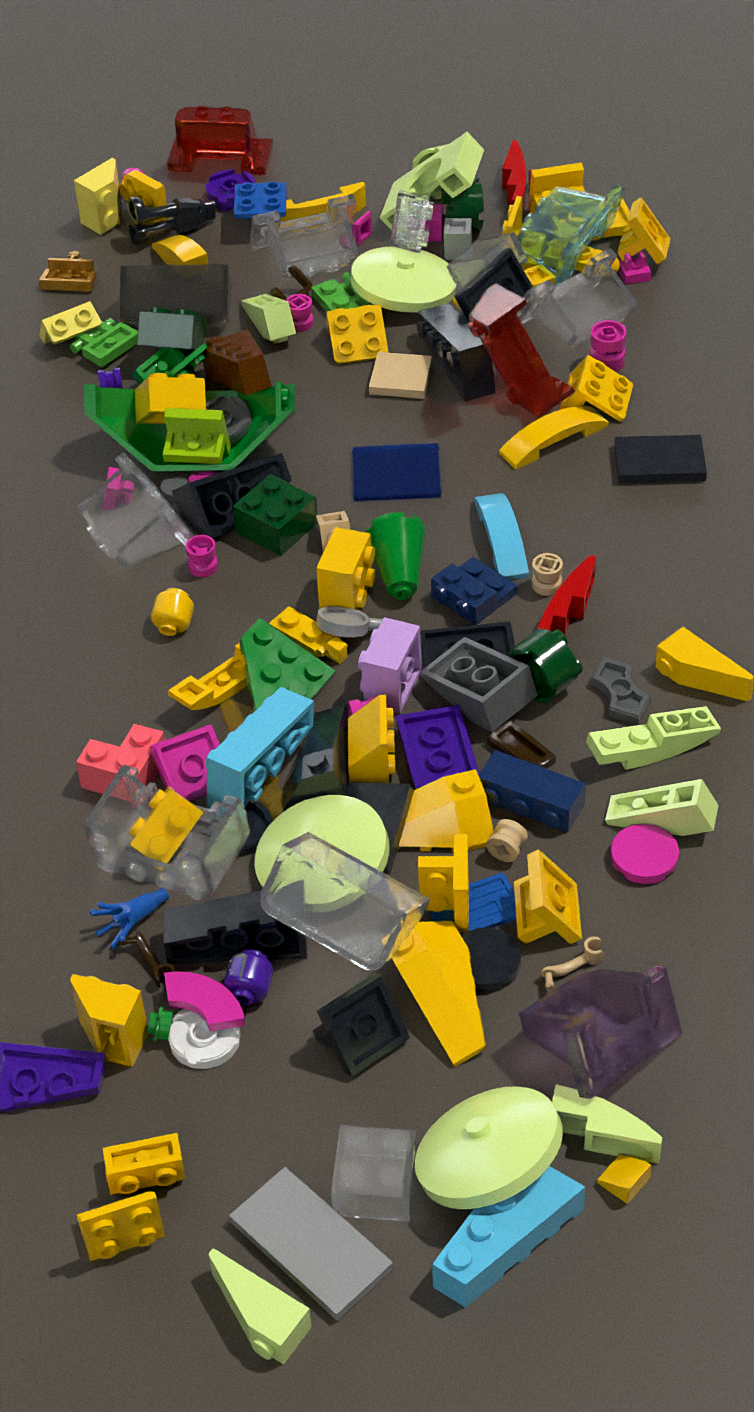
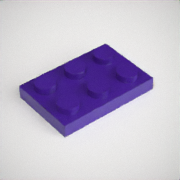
[396,705,480,790]

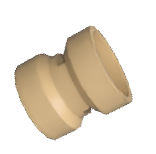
[532,553,563,596]

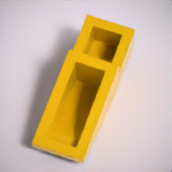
[152,235,209,279]

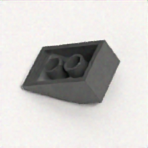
[419,637,538,732]

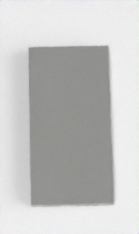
[229,1167,394,1321]

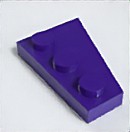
[0,1042,107,1113]

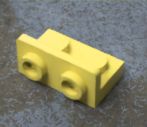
[39,301,102,344]

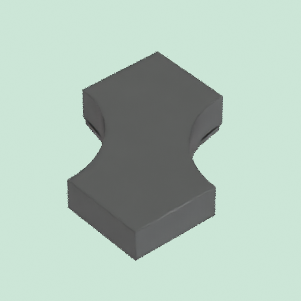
[591,657,651,725]

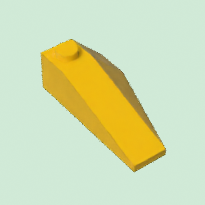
[398,769,494,852]
[381,921,487,1067]

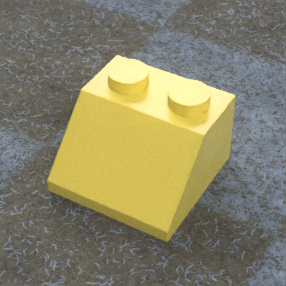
[74,158,122,235]

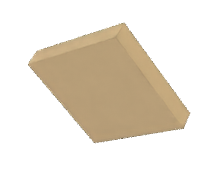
[369,352,432,399]

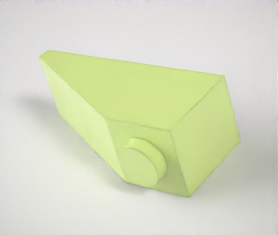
[241,294,296,343]
[605,779,719,836]
[208,1248,312,1365]

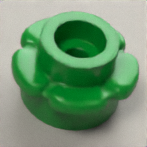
[147,1007,173,1042]

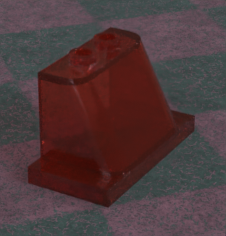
[167,106,273,175]

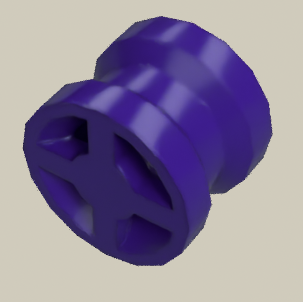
[97,367,123,389]

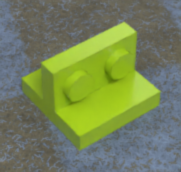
[163,408,231,464]

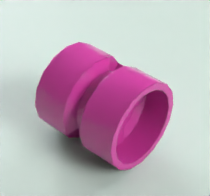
[590,320,627,372]

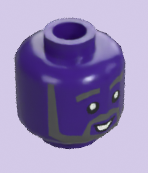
[223,950,274,1006]

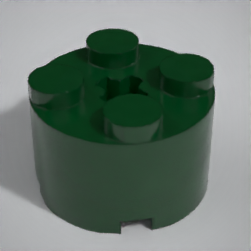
[441,177,484,230]
[507,629,583,703]

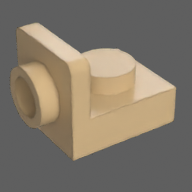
[316,511,350,552]

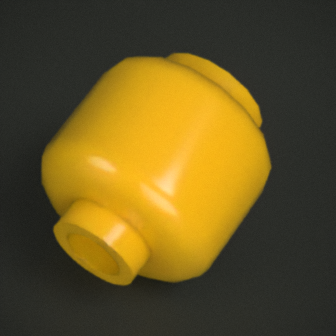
[151,588,194,636]

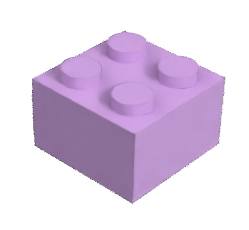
[358,617,422,714]

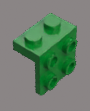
[132,343,208,384]

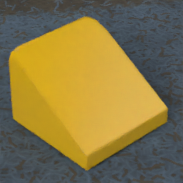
[597,1154,652,1204]

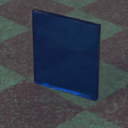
[352,443,442,501]

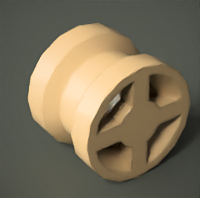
[486,819,528,862]

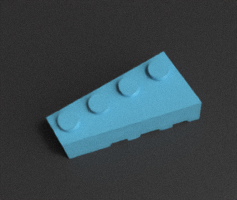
[205,687,314,823]
[432,1166,585,1308]

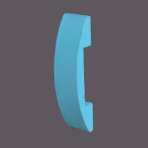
[474,493,529,580]

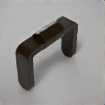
[270,265,313,301]

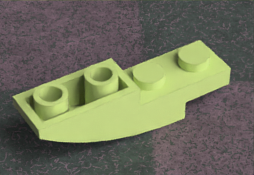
[586,706,721,770]

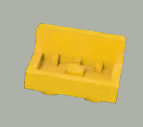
[128,786,204,868]
[103,1133,186,1195]

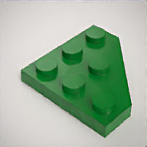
[240,618,336,713]

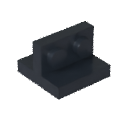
[312,974,410,1076]

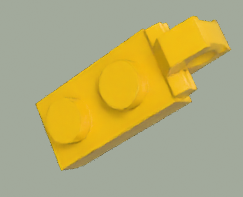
[269,606,348,664]

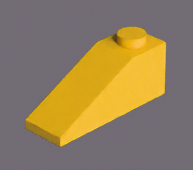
[655,627,754,702]

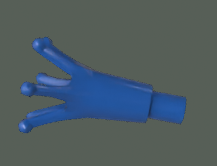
[89,888,169,950]

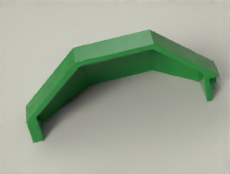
[84,382,295,473]

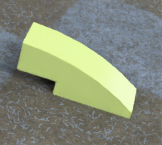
[552,1085,662,1164]

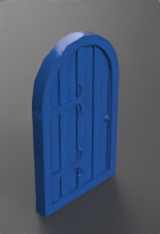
[430,872,517,936]

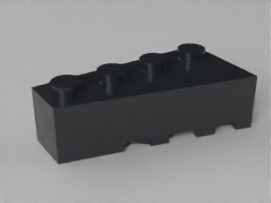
[416,303,496,402]
[164,882,307,964]

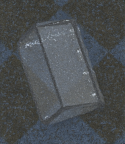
[260,832,430,971]

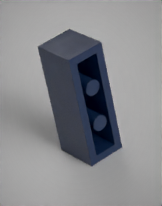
[478,750,586,832]

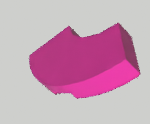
[164,972,245,1032]

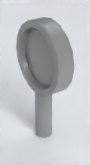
[316,606,404,637]

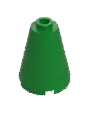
[365,512,426,600]

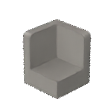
[444,218,472,260]

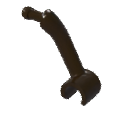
[120,932,175,988]

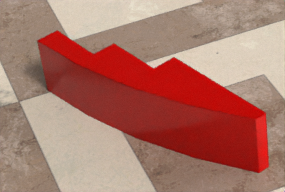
[502,140,526,219]
[537,555,596,636]

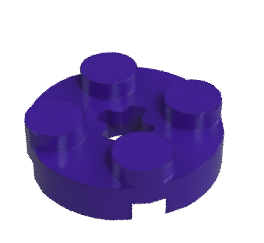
[205,169,256,211]

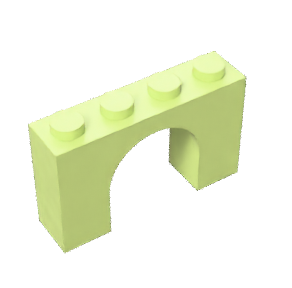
[380,132,484,235]

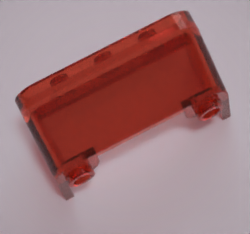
[467,284,575,418]

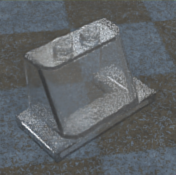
[250,194,359,279]
[512,248,638,347]
[76,452,194,568]

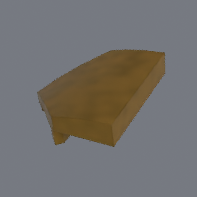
[39,251,97,292]

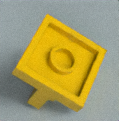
[528,162,589,218]
[617,197,671,264]
[418,834,469,933]
[514,849,582,944]

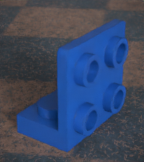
[234,181,287,219]

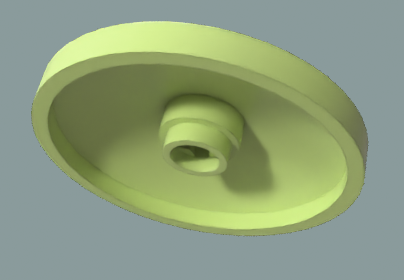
[351,246,457,313]
[255,795,389,914]
[415,1087,563,1209]

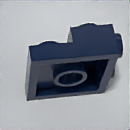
[431,557,518,625]

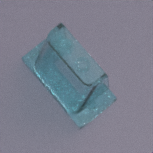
[514,183,625,289]

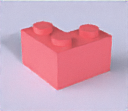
[76,724,165,804]

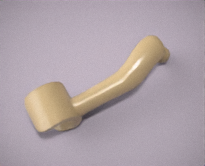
[541,936,603,991]

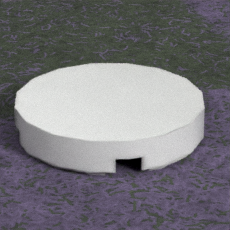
[168,1009,241,1069]

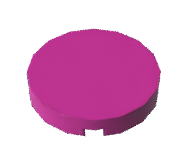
[610,824,680,884]

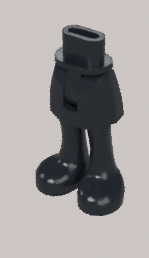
[128,196,216,244]

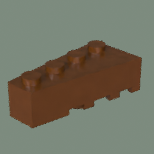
[198,329,272,395]

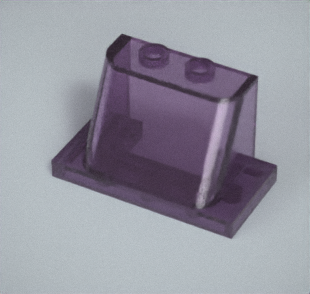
[519,966,683,1099]

